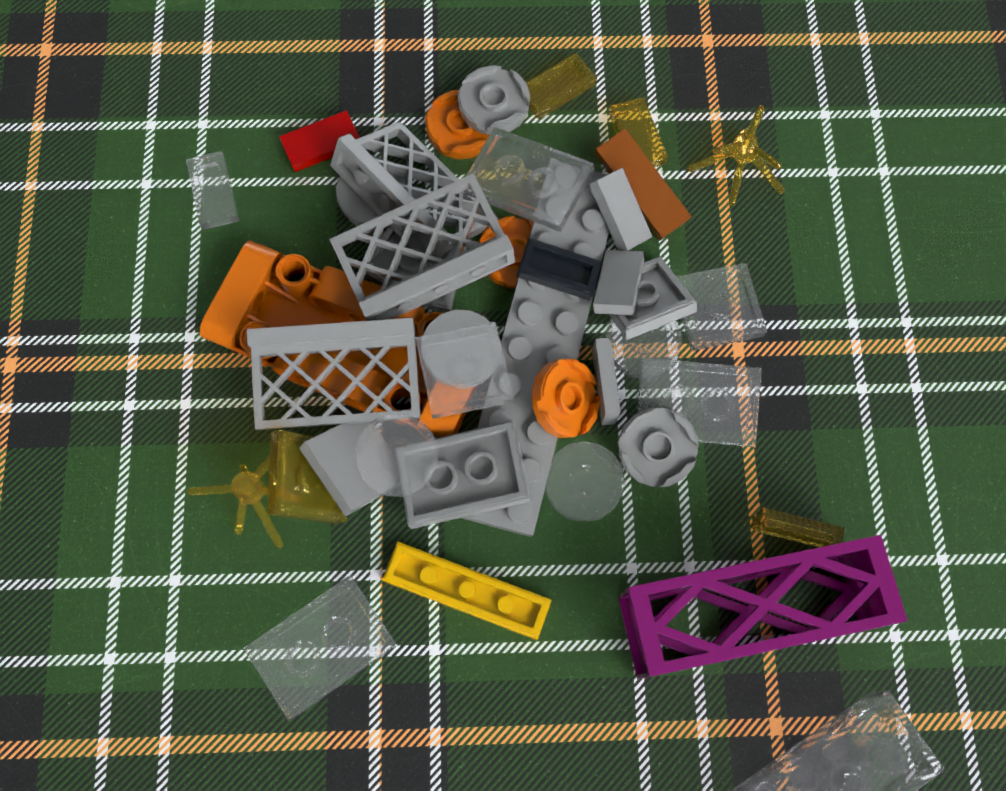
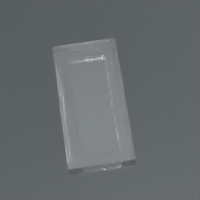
[186,151,239,230]

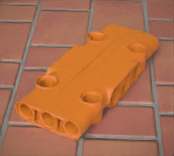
[200,240,479,438]

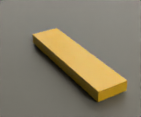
[382,541,552,641]

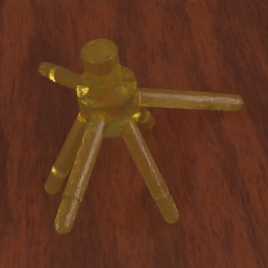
[688,105,785,206]
[187,437,301,548]

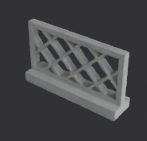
[330,122,498,267]
[330,173,515,321]
[247,318,421,430]

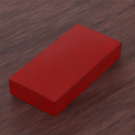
[279,110,360,172]

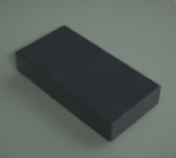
[516,238,602,301]

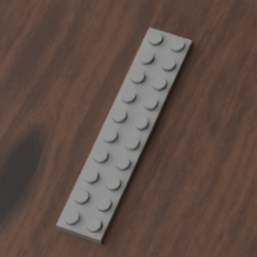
[462,159,609,537]

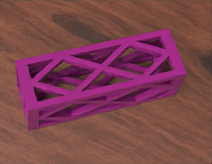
[618,535,908,680]

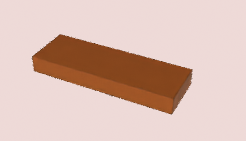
[594,129,692,241]

